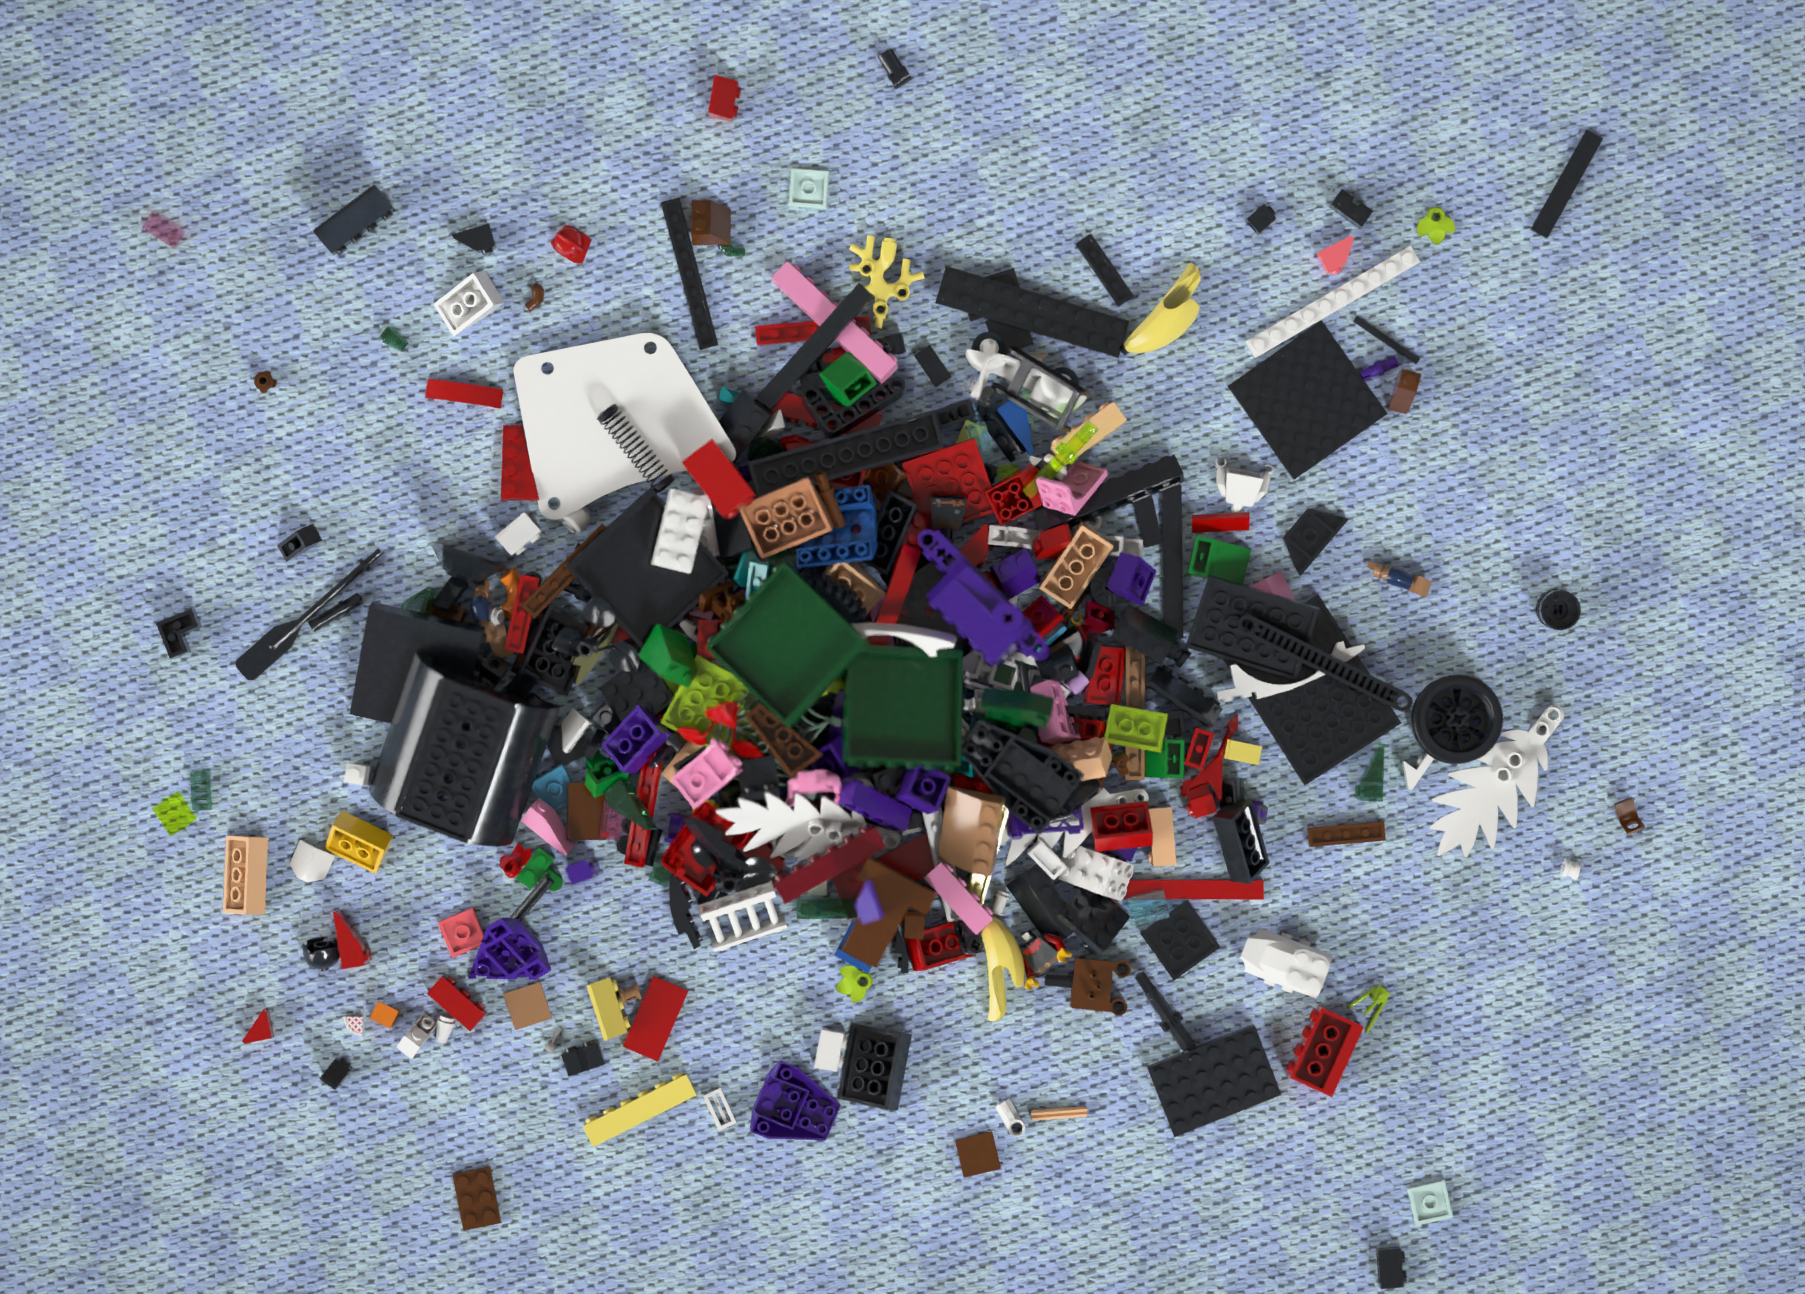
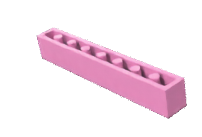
[771,261,898,384]

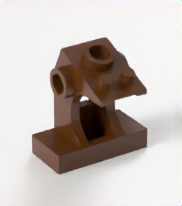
[698,581,746,621]

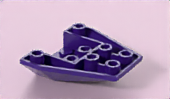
[750,1060,841,1141]

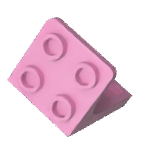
[1036,461,1108,515]
[671,738,743,809]

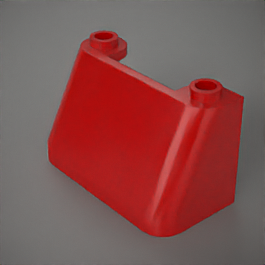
[661,801,752,896]

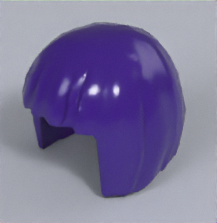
[664,813,686,843]

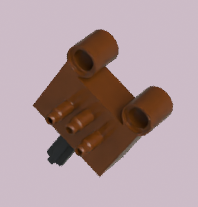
[1044,957,1131,1016]

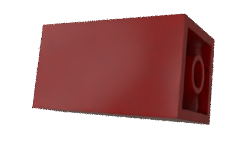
[681,439,757,519]

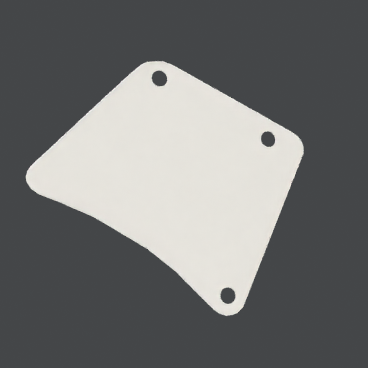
[513,333,736,520]

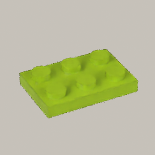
[1105,704,1168,753]

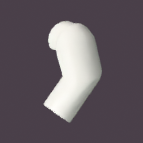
[1043,453,1067,480]

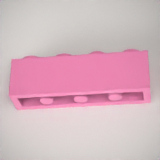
[924,862,993,935]

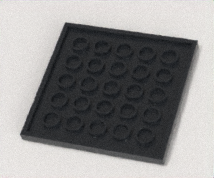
[1227,320,1388,480]

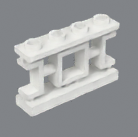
[962,647,1041,690]

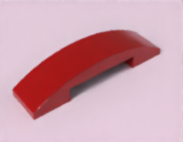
[425,379,504,409]

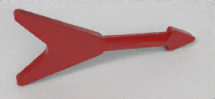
[1187,714,1239,801]

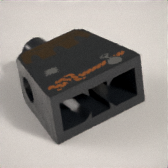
[930,494,967,540]

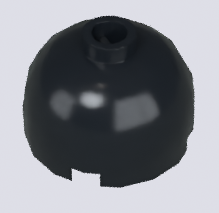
[302,937,340,971]

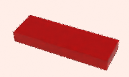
[1191,512,1250,533]

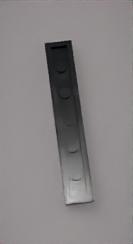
[1530,129,1603,239]

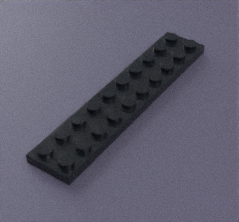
[935,266,1129,358]

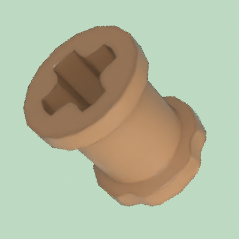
[619,982,642,1004]

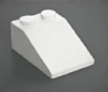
[433,271,505,336]

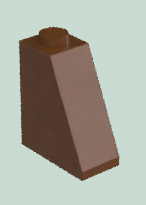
[1388,369,1421,414]

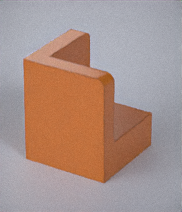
[370,1001,401,1028]

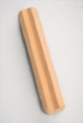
[1031,1106,1088,1121]

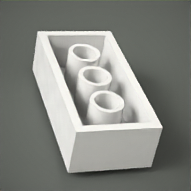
[651,489,709,574]

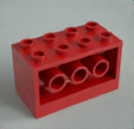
[1285,1005,1364,1097]

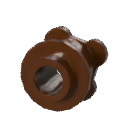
[254,371,277,393]

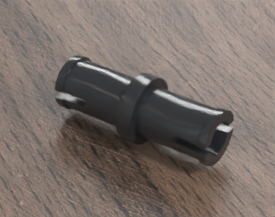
[645,827,663,867]

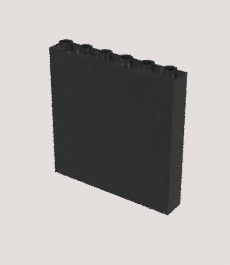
[564,488,729,650]
[350,602,487,740]

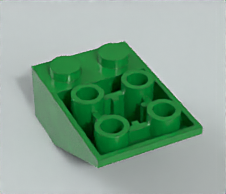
[1186,535,1251,584]

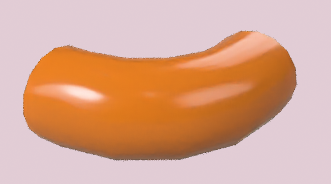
[500,567,520,620]

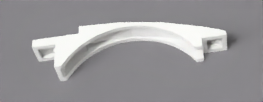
[988,525,1143,557]
[852,623,956,657]
[1215,641,1365,703]

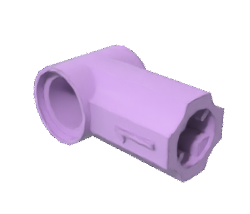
[1064,671,1089,695]

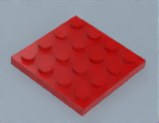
[902,437,994,532]

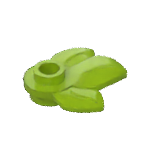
[1417,207,1455,245]
[836,965,873,1003]

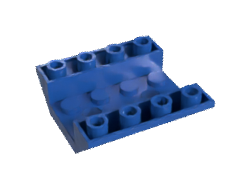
[796,485,877,568]

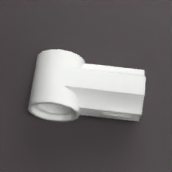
[995,1098,1025,1137]

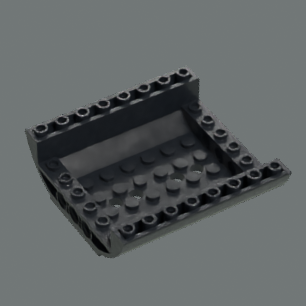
[369,651,561,847]

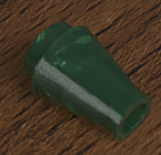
[379,326,408,352]

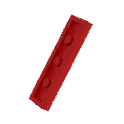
[504,574,540,654]

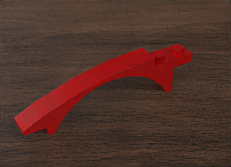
[866,512,929,646]

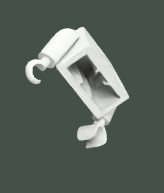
[1215,458,1274,513]

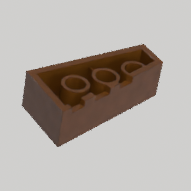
[744,702,822,777]

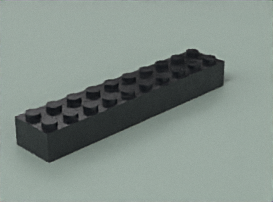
[748,410,945,498]

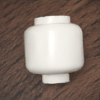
[563,506,591,533]

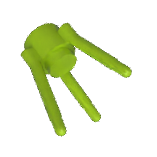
[1346,985,1390,1033]

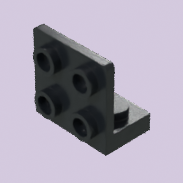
[738,755,781,801]

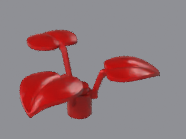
[676,701,765,759]

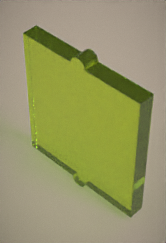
[152,791,197,837]

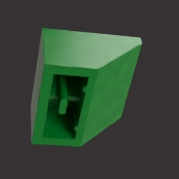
[819,351,877,406]
[1145,739,1184,778]

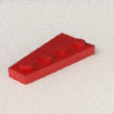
[501,425,539,501]

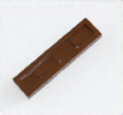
[1307,821,1386,847]

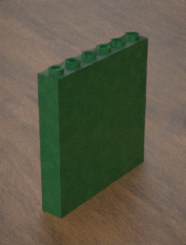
[705,562,871,728]
[842,645,963,771]

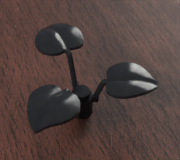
[551,596,640,673]
[693,838,777,922]

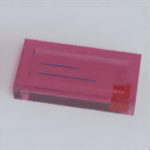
[142,213,185,249]
[599,800,624,841]

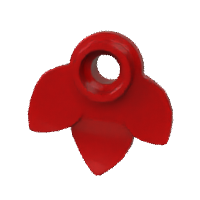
[499,844,532,878]

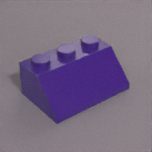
[601,705,672,774]

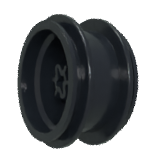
[1411,675,1503,764]

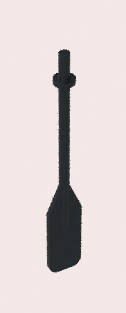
[236,548,383,680]

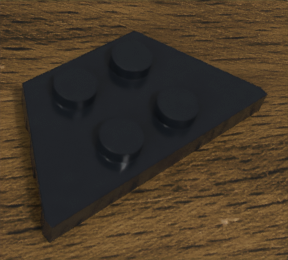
[1283,508,1349,576]

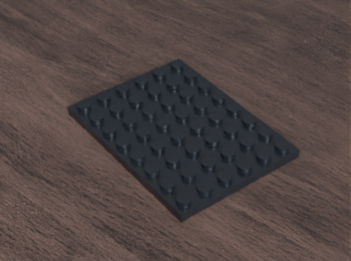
[1223,594,1401,786]

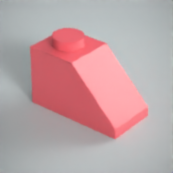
[1316,235,1354,275]

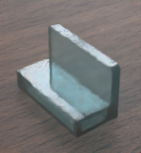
[965,421,995,464]
[1126,889,1170,926]

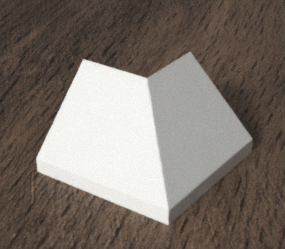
[561,709,593,753]

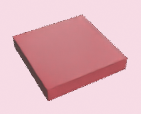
[437,907,484,958]

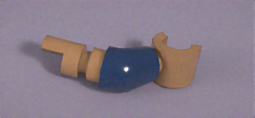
[1367,561,1432,598]
[470,579,496,643]

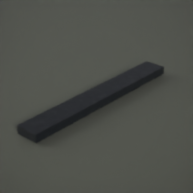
[661,198,719,350]
[757,283,874,410]
[1162,485,1183,639]

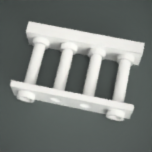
[699,881,787,952]

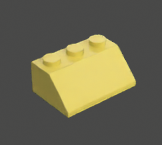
[587,977,631,1041]

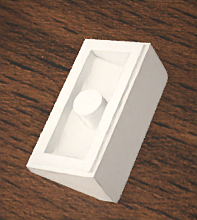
[753,410,785,444]

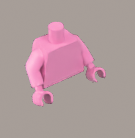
[787,770,842,807]

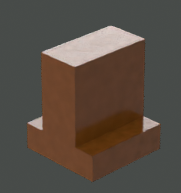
[842,856,937,968]

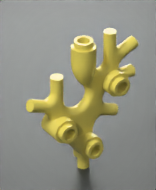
[849,236,925,329]

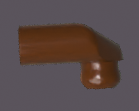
[524,283,544,312]

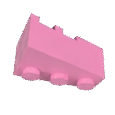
[1030,680,1081,745]

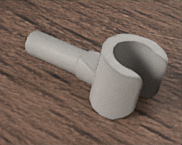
[545,1026,562,1054]

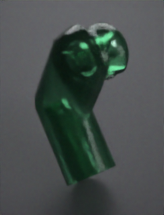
[717,244,745,257]

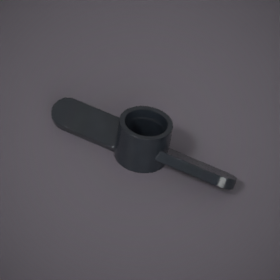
[649,731,687,768]

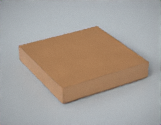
[504,982,552,1030]

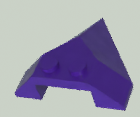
[468,917,551,980]

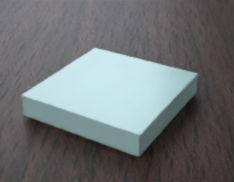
[788,168,829,209]
[1407,1179,1453,1226]

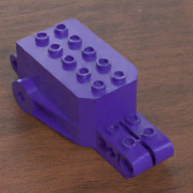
[918,530,1050,667]

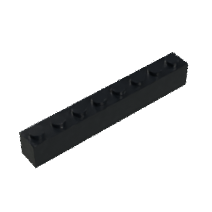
[1033,455,1184,532]

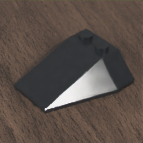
[431,542,507,584]

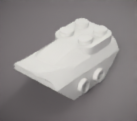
[1240,928,1332,998]

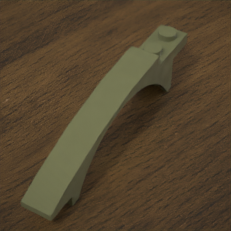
[570,621,618,685]

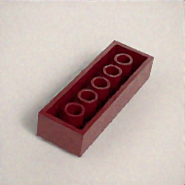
[773,824,886,904]

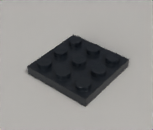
[599,657,674,722]
[1057,887,1131,955]
[1140,900,1220,980]

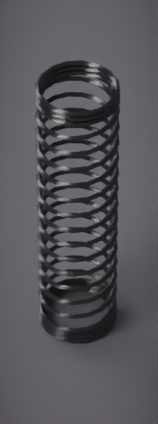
[597,404,675,493]

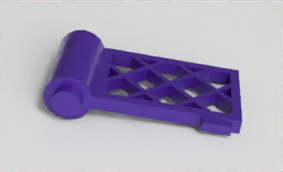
[1006,806,1084,840]

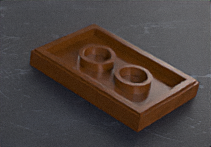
[567,782,606,840]

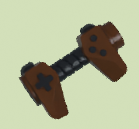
[1096,751,1129,790]

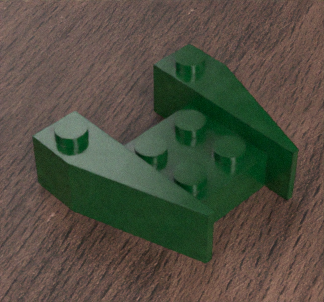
[969,688,1054,743]

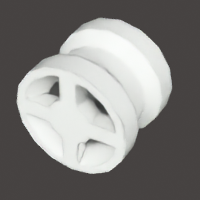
[1561,858,1581,880]

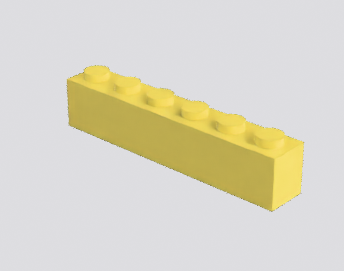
[583,1072,697,1147]

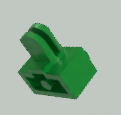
[585,752,629,798]
[516,847,563,891]

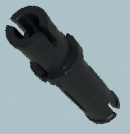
[308,592,364,632]

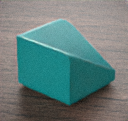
[719,386,740,404]

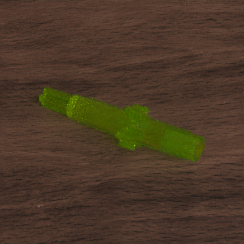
[1023,421,1098,498]

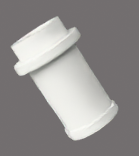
[991,890,1010,916]

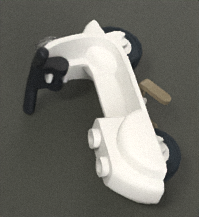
[961,332,1087,418]

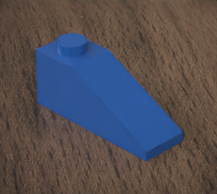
[997,400,1034,456]

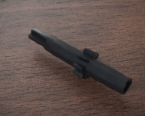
[1135,971,1196,1051]

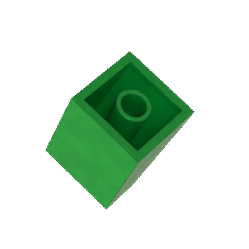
[638,623,698,688]

